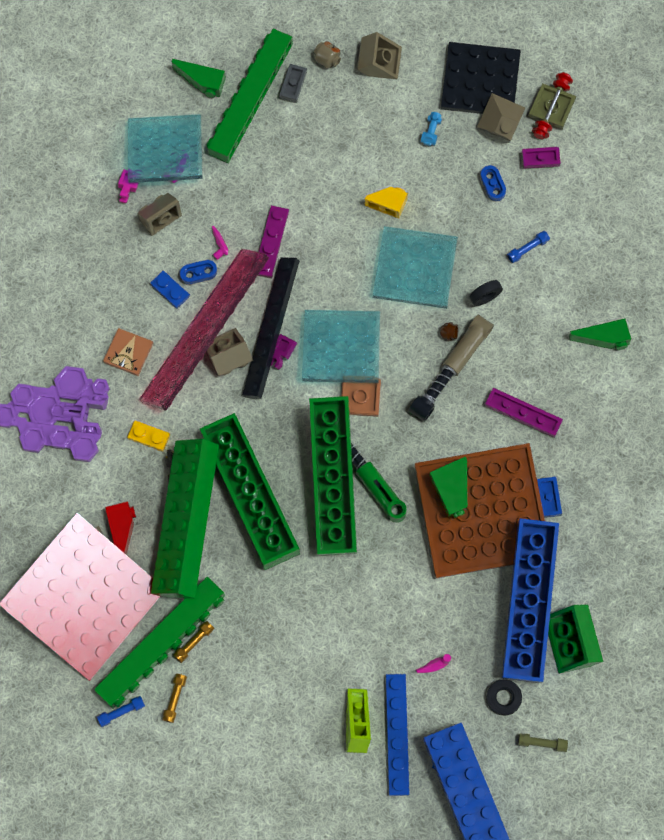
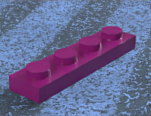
[254,205,289,279]
[485,388,563,438]

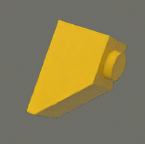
[365,186,408,219]

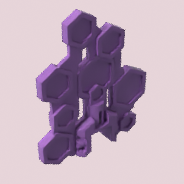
[0,366,110,462]

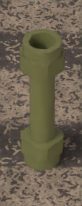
[518,733,568,752]

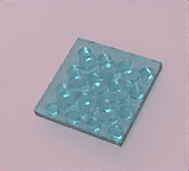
[128,114,203,183]
[373,226,458,309]
[302,310,380,383]

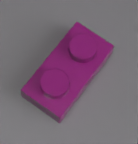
[522,147,561,169]

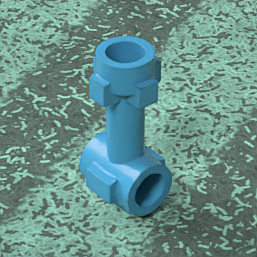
[421,112,442,146]

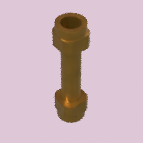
[173,621,215,663]
[162,673,187,723]

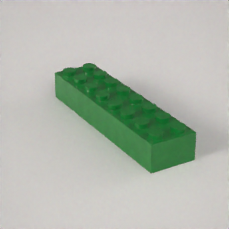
[309,396,357,556]
[200,413,300,570]
[151,439,219,598]

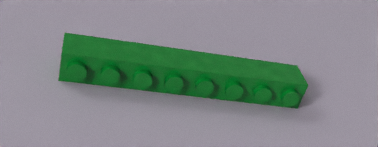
[207,28,293,164]
[94,576,225,709]

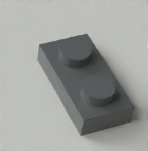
[279,64,307,103]

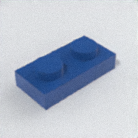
[150,270,190,309]
[537,477,562,518]

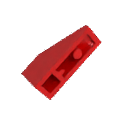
[105,501,136,555]

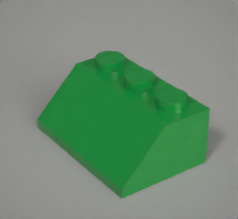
[548,604,604,674]

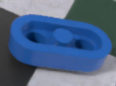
[480,165,506,201]
[180,260,217,284]

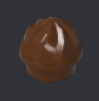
[440,322,458,341]

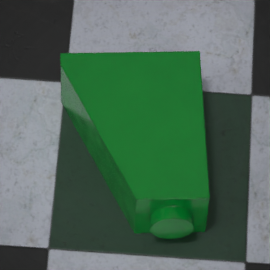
[429,456,468,518]

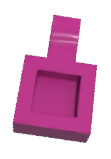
[118,169,141,203]

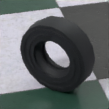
[470,280,503,306]
[486,679,522,716]

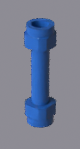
[507,231,550,263]
[97,696,145,727]

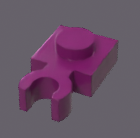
[271,334,298,370]

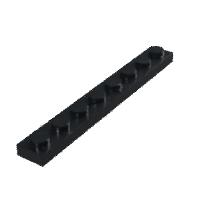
[242,257,300,399]

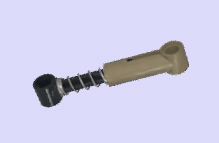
[409,314,494,422]

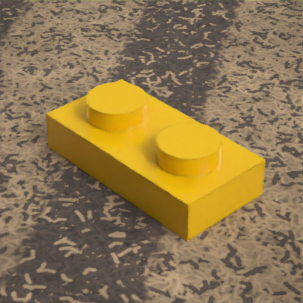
[127,420,170,452]

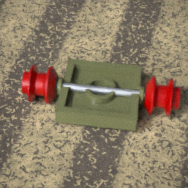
[528,72,576,140]

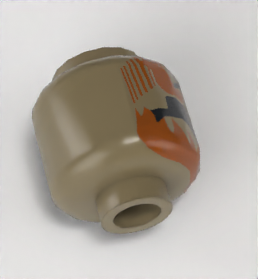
[313,41,341,69]

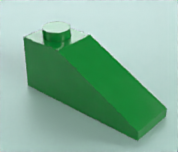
[171,59,226,98]
[569,318,632,350]

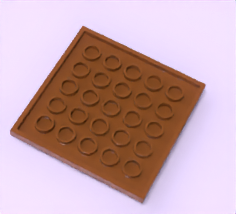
[415,443,545,579]

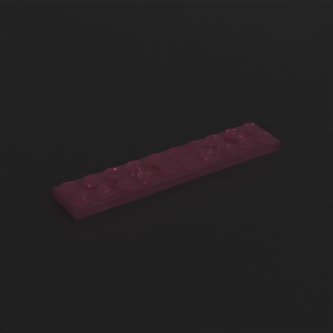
[139,249,269,411]

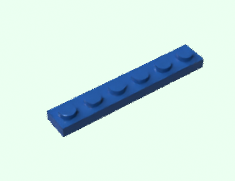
[386,674,409,796]

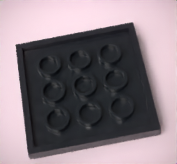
[441,42,521,114]

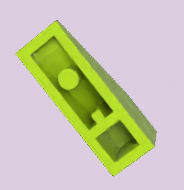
[346,688,371,753]

